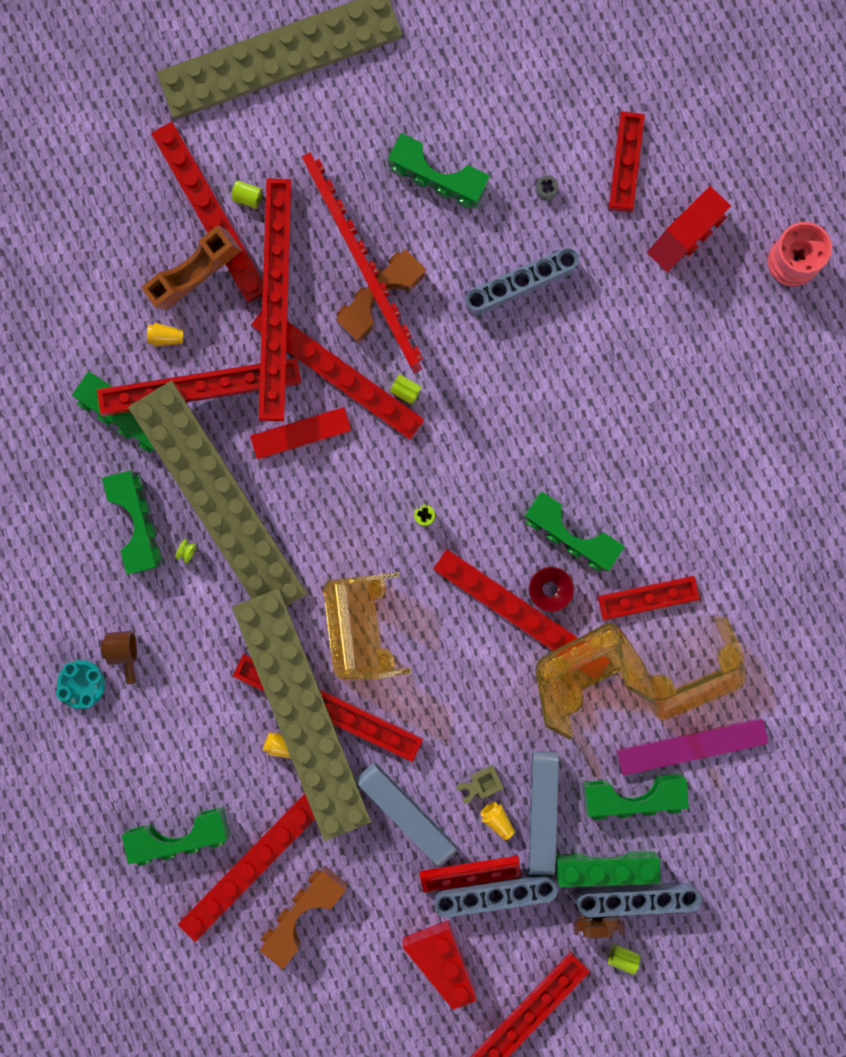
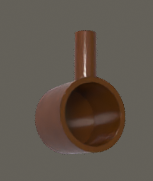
[100,631,137,684]

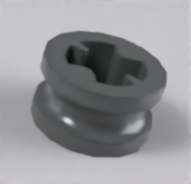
[536,175,558,200]

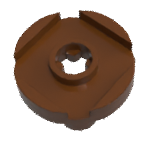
[573,914,625,938]

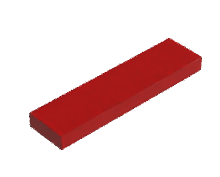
[608,111,645,213]
[250,407,351,460]
[597,576,700,621]
[419,855,521,893]

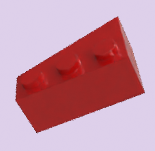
[647,186,731,273]
[402,920,477,1010]

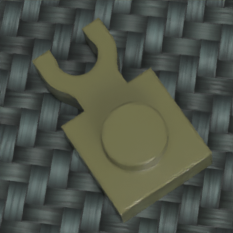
[456,764,504,804]

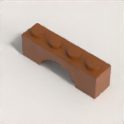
[141,225,242,311]
[335,249,427,344]
[259,865,348,970]

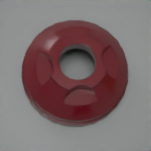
[528,567,574,612]

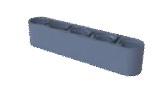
[465,248,579,315]
[528,751,559,876]
[355,762,459,868]
[435,875,558,917]
[575,882,702,917]

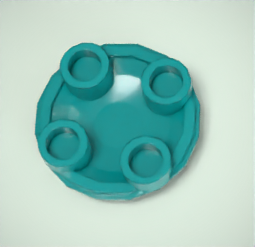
[56,660,105,709]

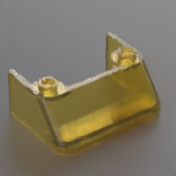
[324,572,411,679]
[627,616,746,720]
[535,623,654,740]

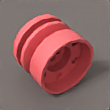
[767,222,832,287]

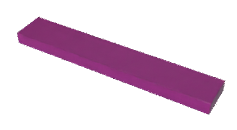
[616,718,769,776]

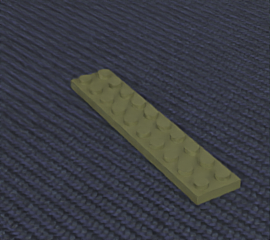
[156,0,403,120]
[128,380,307,606]
[232,588,371,842]

